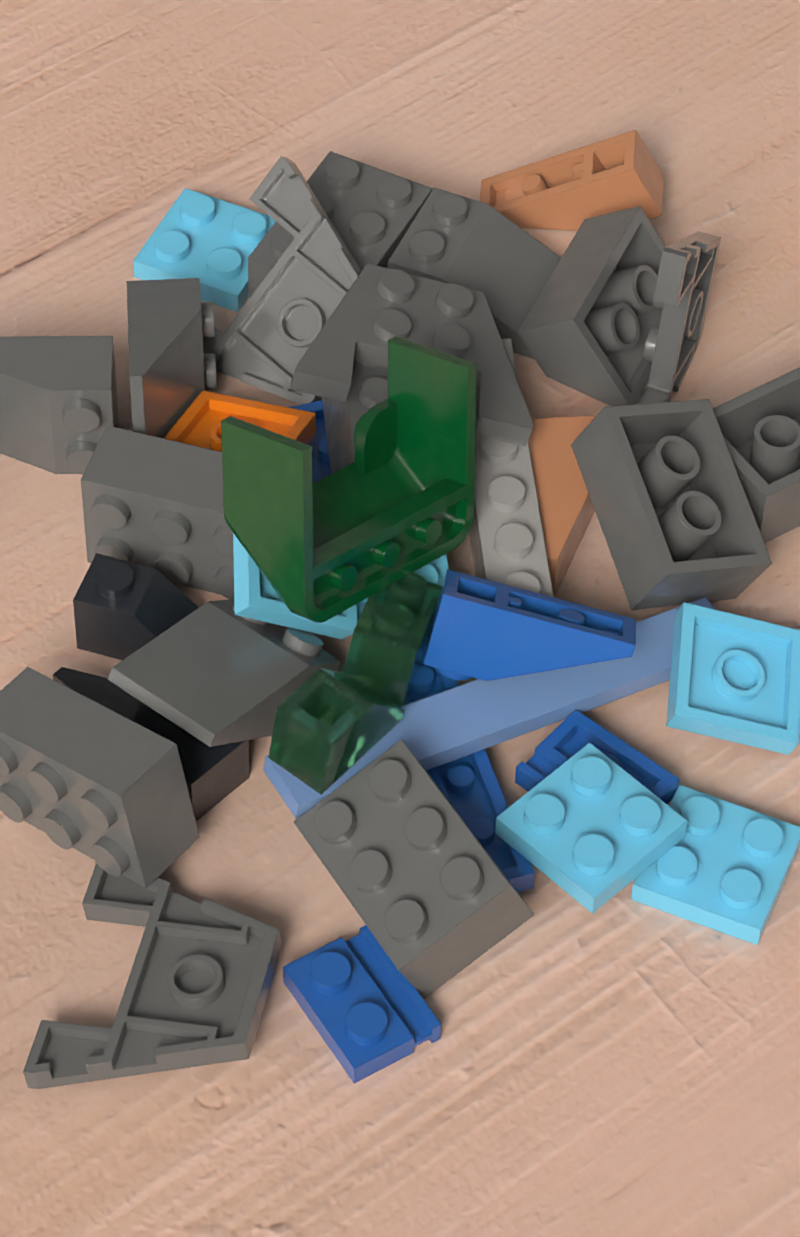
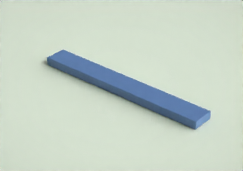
[263,597,716,819]

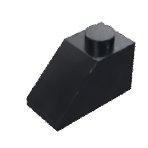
[73,553,199,660]

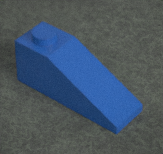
[423,569,636,681]

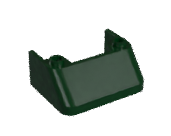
[221,336,476,623]

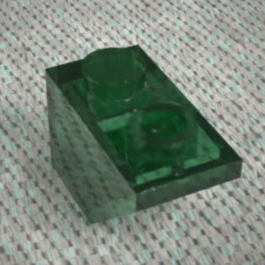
[337,572,442,712]
[268,668,405,795]

